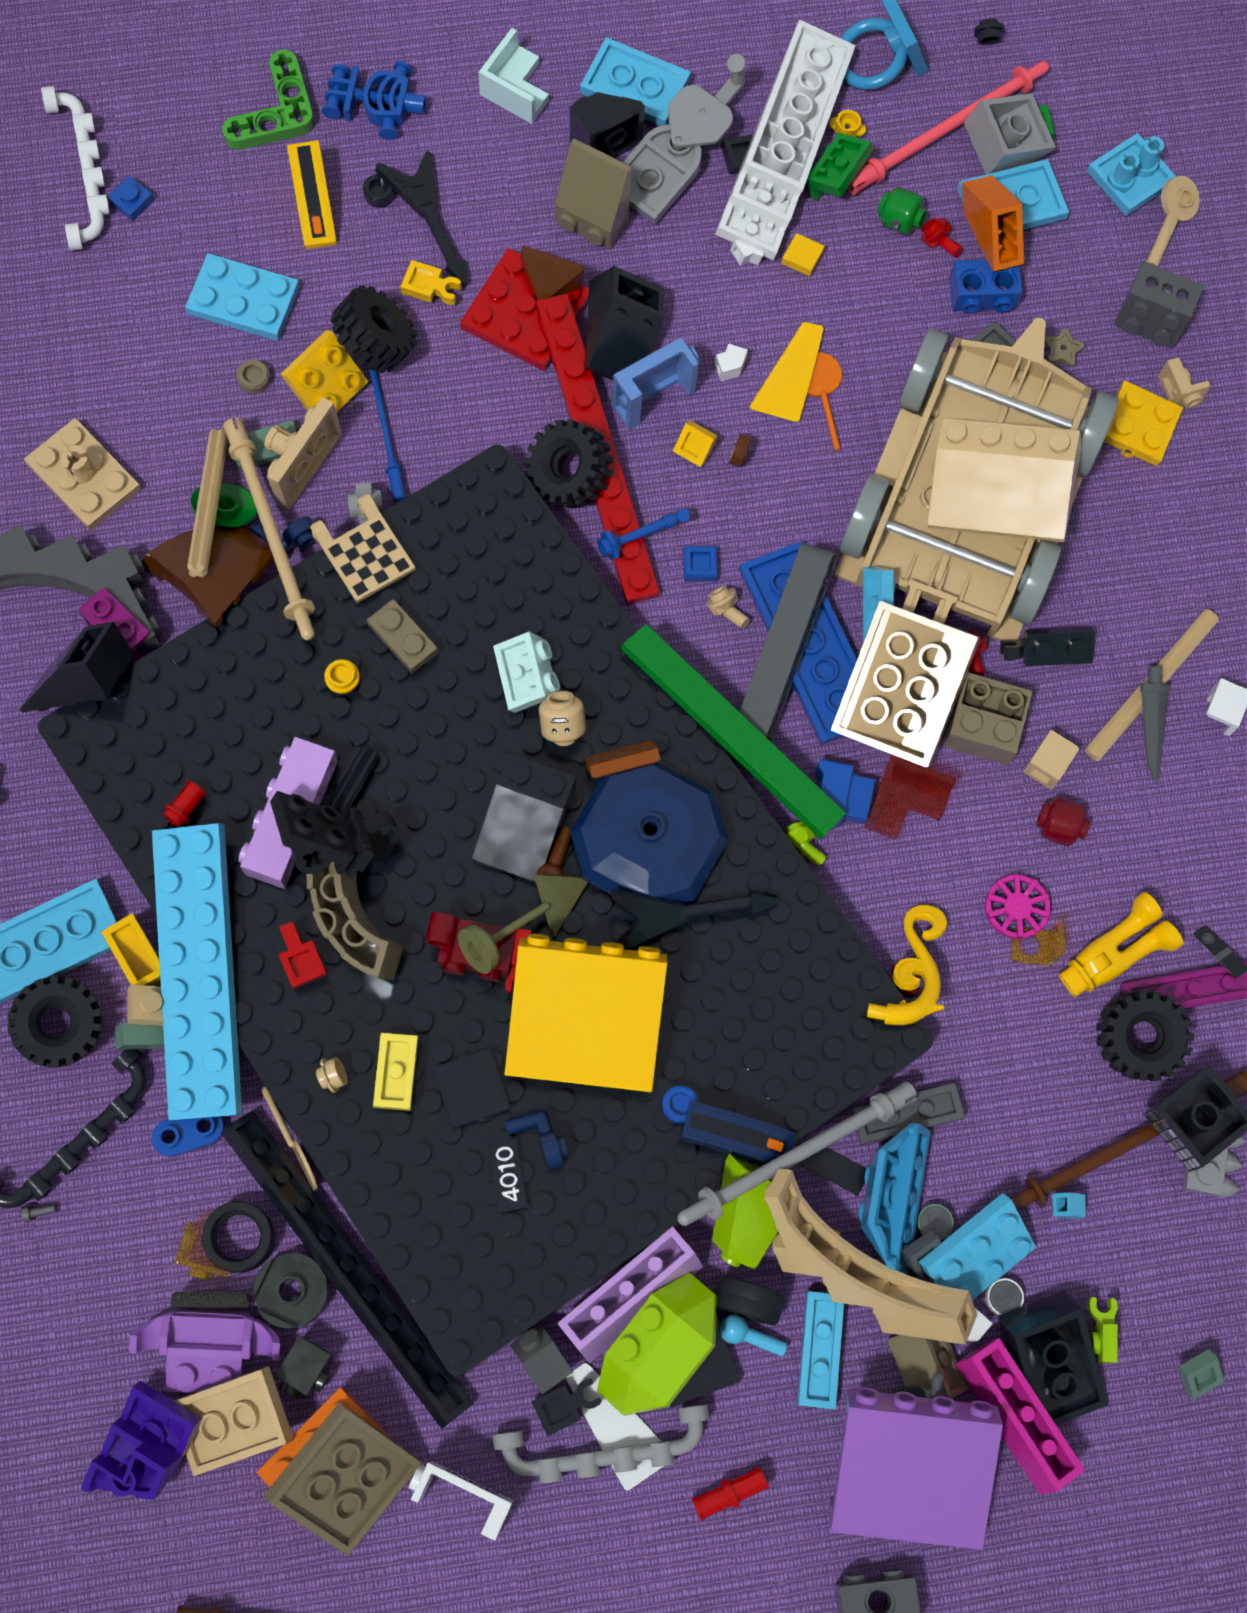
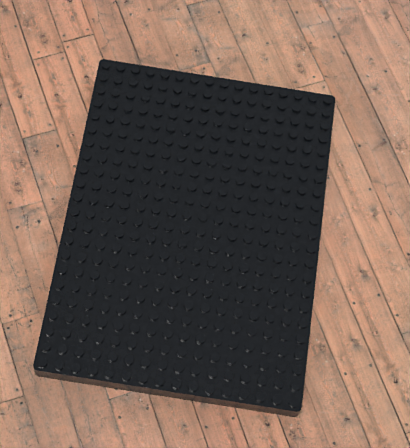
[38,445,933,1377]

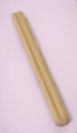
[187,429,228,578]
[1085,609,1219,761]

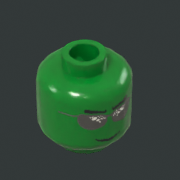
[877,187,927,235]

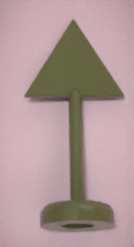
[458,874,588,974]

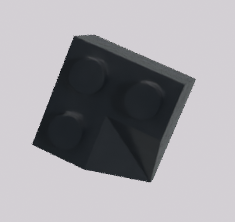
[570,92,645,158]

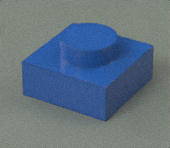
[107,175,154,222]

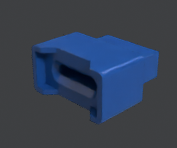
[815,759,875,827]

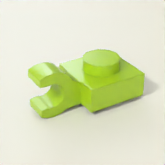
[1086,1297,1118,1364]

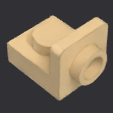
[1158,357,1211,408]

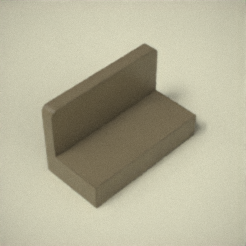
[888,1335,969,1399]

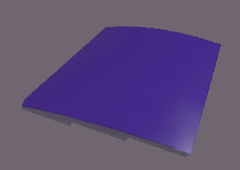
[81,1381,202,1500]

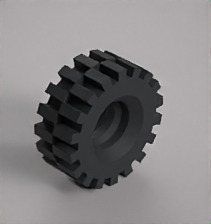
[331,285,417,373]
[525,419,614,508]
[7,976,102,1067]
[1096,991,1194,1081]

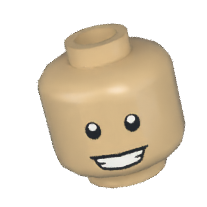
[538,691,586,746]

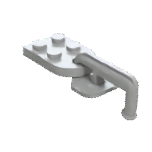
[623,54,746,225]

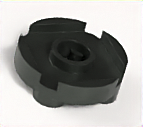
[253,1253,329,1329]

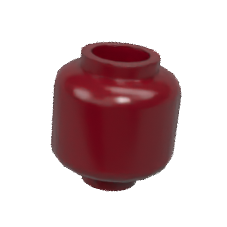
[1036,797,1091,847]

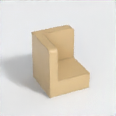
[1023,730,1079,790]

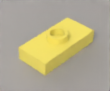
[373,1033,418,1111]

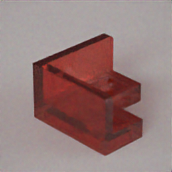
[864,755,956,840]

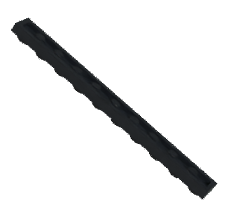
[221,1111,474,1429]

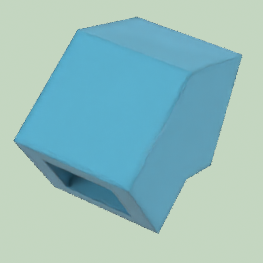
[1053,1192,1086,1219]

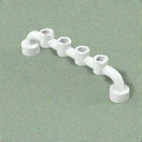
[41,86,109,251]

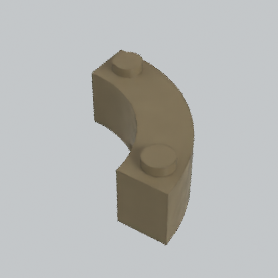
[307,862,404,980]

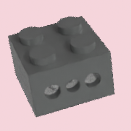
[1114,261,1204,349]

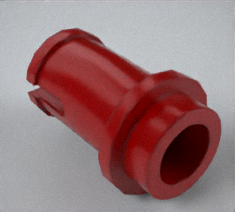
[163,781,206,828]

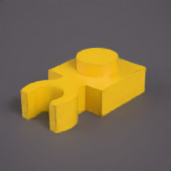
[400,260,462,305]

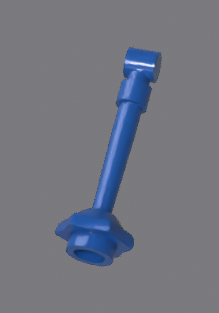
[597,508,690,560]

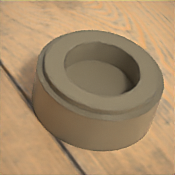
[236,359,271,394]

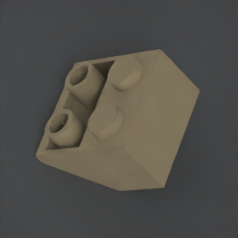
[943,672,1033,766]

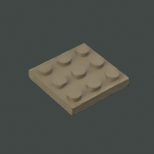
[264,1402,422,1556]

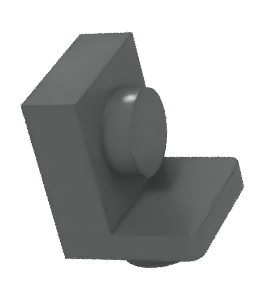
[901,1230,941,1283]

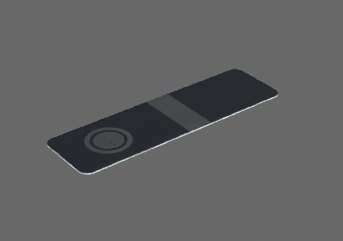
[1193,925,1247,978]

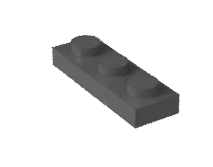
[850,1083,965,1145]

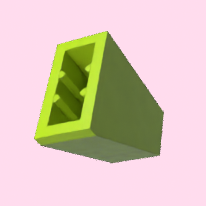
[712,1153,778,1270]

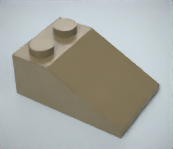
[555,138,631,249]

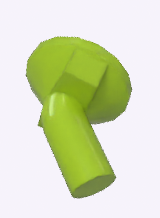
[785,821,826,866]

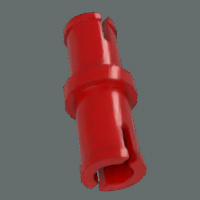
[691,1466,770,1521]

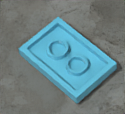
[580,37,691,126]
[957,159,1069,242]
[185,253,300,341]
[919,1193,1036,1300]

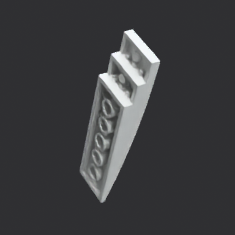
[715,20,856,260]

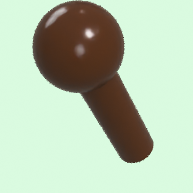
[536,827,571,876]

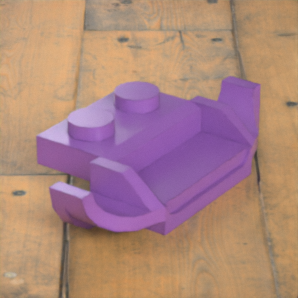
[129,1309,280,1393]

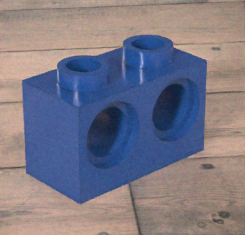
[949,260,1022,314]

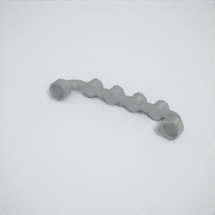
[493,1404,710,1483]

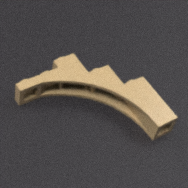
[765,1168,977,1345]

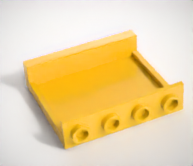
[505,934,667,1092]

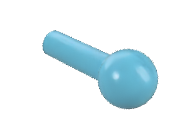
[719,1314,787,1357]

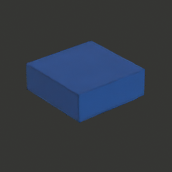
[683,546,718,582]

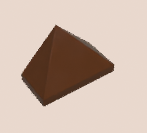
[521,245,584,300]

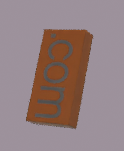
[584,740,660,778]

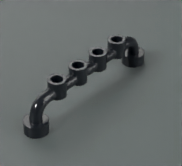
[0,1049,147,1209]

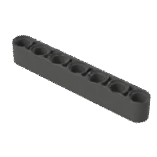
[726,543,836,768]

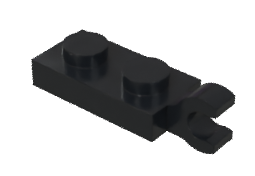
[1000,627,1094,666]

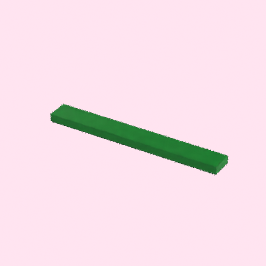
[621,624,846,840]

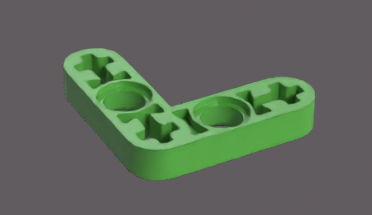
[222,49,314,150]

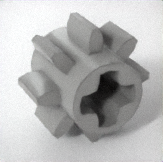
[347,483,384,525]

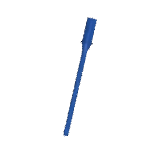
[369,369,406,503]

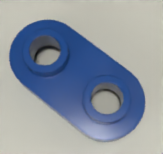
[151,1116,225,1157]

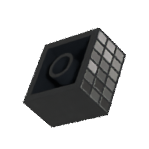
[1143,1065,1247,1172]

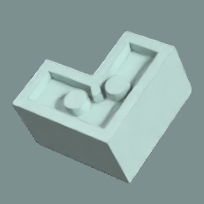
[478,28,549,124]

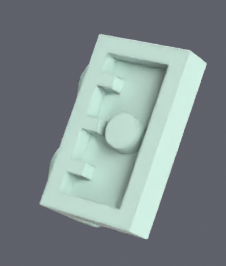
[493,632,560,713]

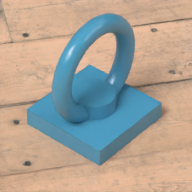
[841,0,929,90]

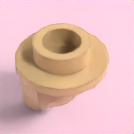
[706,586,750,629]

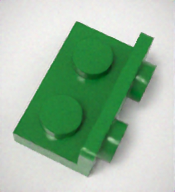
[807,132,873,201]

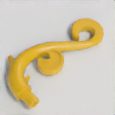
[867,905,948,1025]

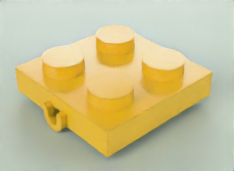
[1104,380,1183,467]

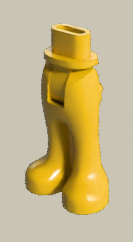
[1058,892,1184,998]

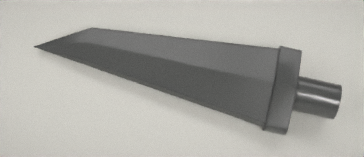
[1140,666,1169,785]

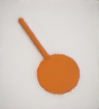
[807,352,842,451]

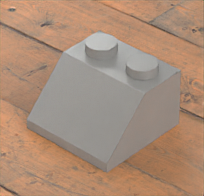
[963,93,1056,174]

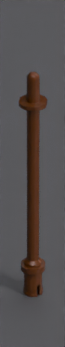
[1010,1070,1247,1211]

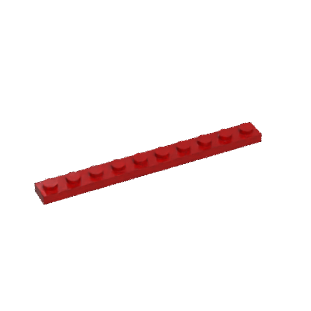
[536,294,659,605]

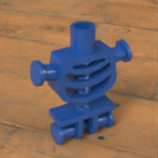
[322,61,426,140]

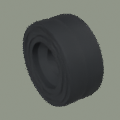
[716,1277,785,1325]

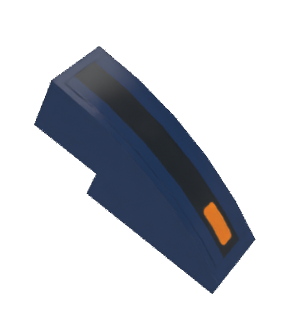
[680,1100,795,1164]

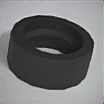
[202,1201,275,1273]

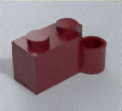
[425,912,517,982]

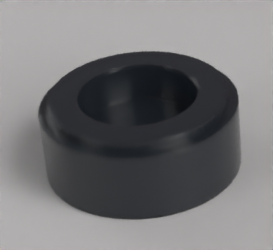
[363,174,395,208]

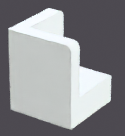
[1206,678,1247,736]

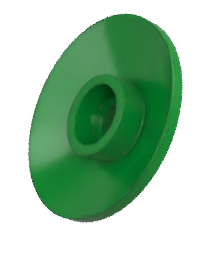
[191,483,258,527]

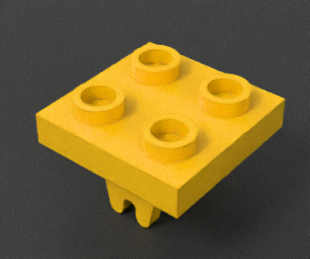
[280,330,368,413]

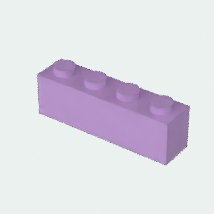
[239,737,338,889]
[558,1226,703,1363]

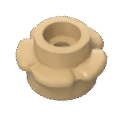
[316,1057,348,1093]

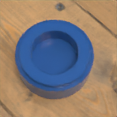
[662,1085,699,1124]

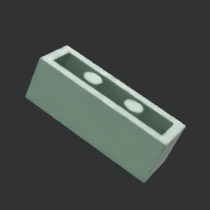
[115,1023,164,1050]

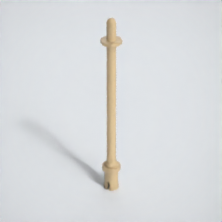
[223,417,315,640]

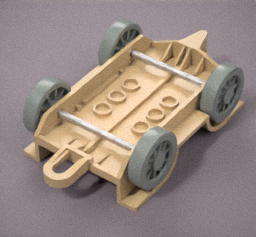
[834,318,1119,641]

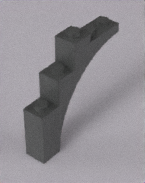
[0,525,162,653]

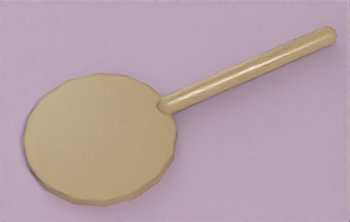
[262,1087,318,1191]

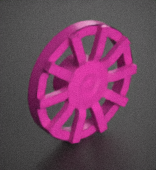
[984,874,1051,940]

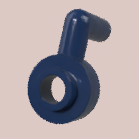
[251,516,315,553]
[504,1110,568,1170]

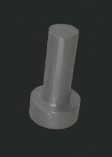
[21,1204,55,1223]

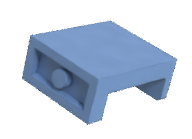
[612,338,700,430]

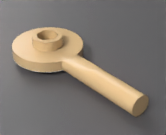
[1146,176,1200,267]

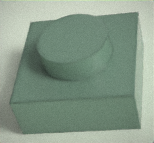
[1178,1349,1224,1400]

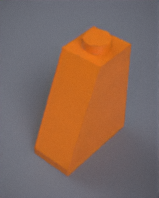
[962,175,1024,272]

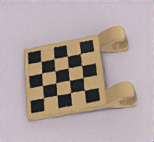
[310,494,416,603]

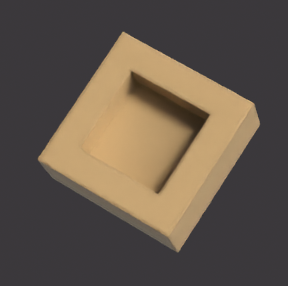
[127,985,164,1026]

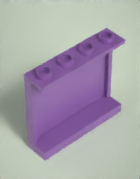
[828,1387,1003,1550]

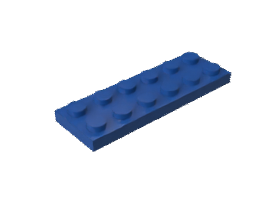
[739,541,857,746]

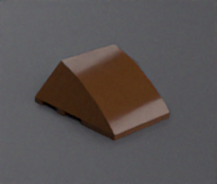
[141,525,274,627]

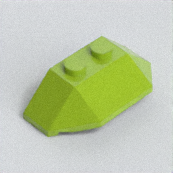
[597,1272,718,1416]

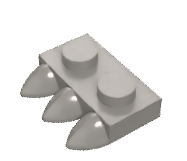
[1183,1136,1245,1197]

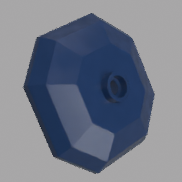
[570,762,729,903]

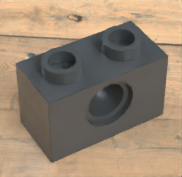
[835,1569,920,1613]

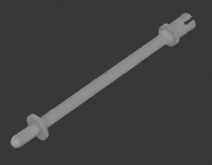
[677,1081,917,1226]

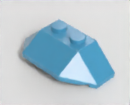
[859,1123,931,1275]

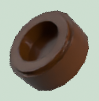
[728,433,752,467]

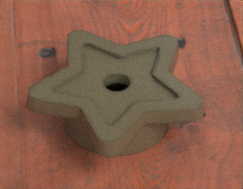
[1044,328,1085,367]

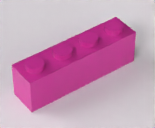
[955,1338,1086,1495]

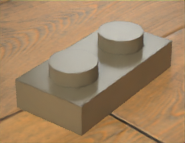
[367,599,438,674]

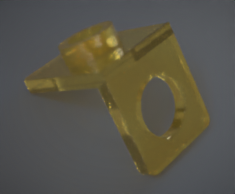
[1010,923,1066,967]
[174,1221,229,1281]

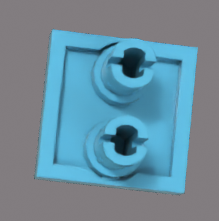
[1087,133,1176,216]

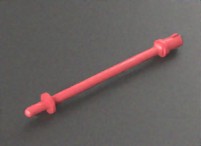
[847,61,1049,195]

